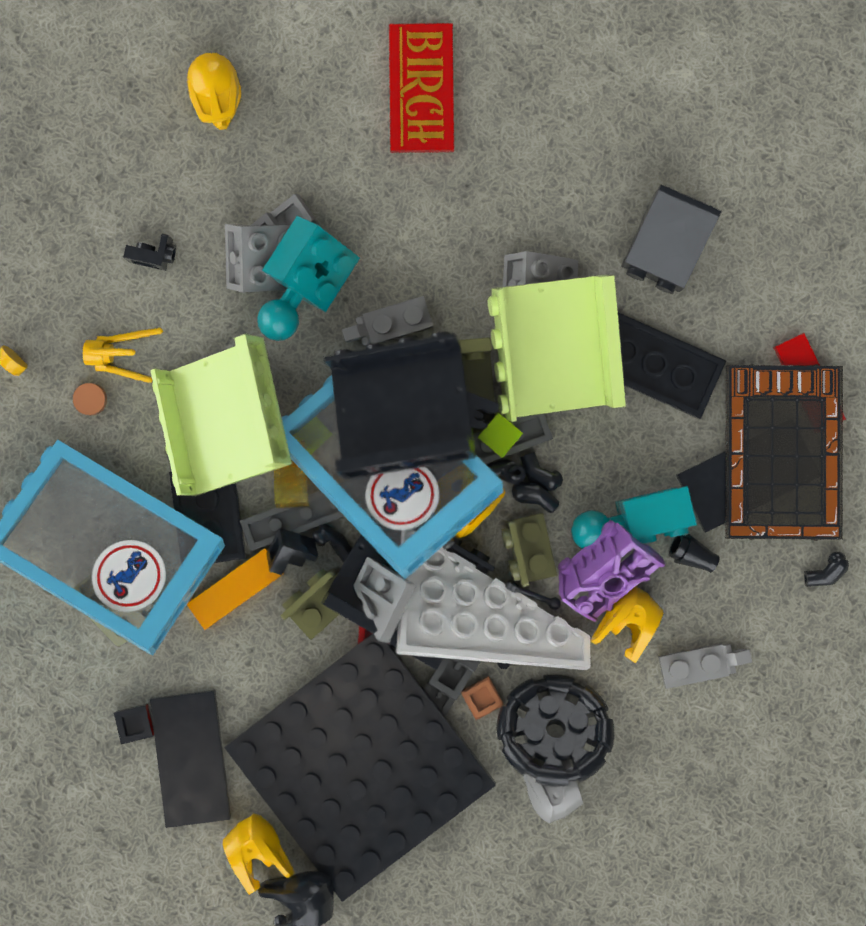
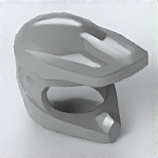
[523,759,583,824]

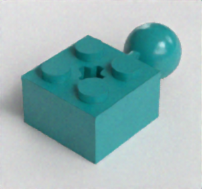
[257,216,360,341]
[571,486,697,549]

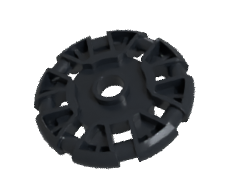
[497,674,615,787]

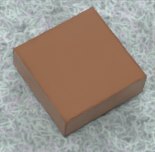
[461,676,504,720]

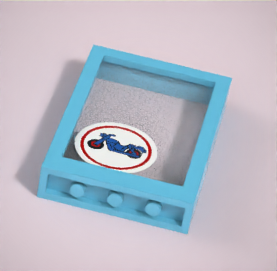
[281,375,503,580]
[0,440,225,656]

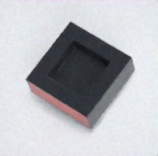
[114,704,154,744]

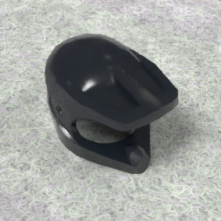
[258,871,334,926]

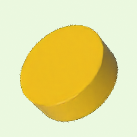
[0,345,28,376]

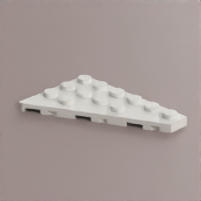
[397,528,590,670]

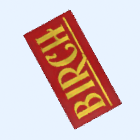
[389,23,454,153]

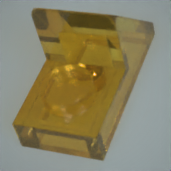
[274,441,310,508]

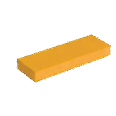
[187,548,284,630]

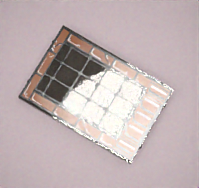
[725,364,843,541]

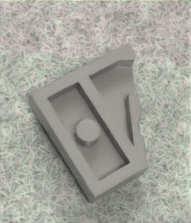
[353,557,416,643]

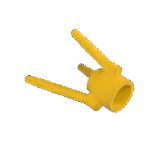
[83,328,163,383]

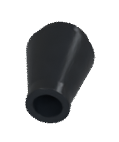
[669,534,720,573]

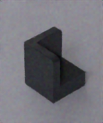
[266,528,318,575]

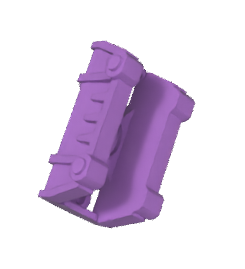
[558,520,665,622]

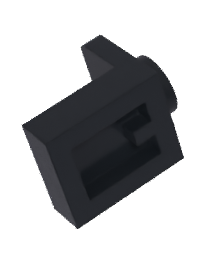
[123,234,176,271]

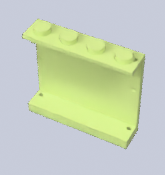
[488,275,626,422]
[150,334,292,496]

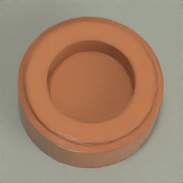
[73,383,107,416]

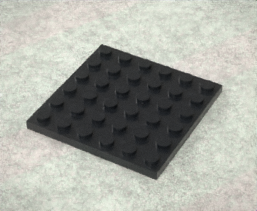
[224,633,496,902]

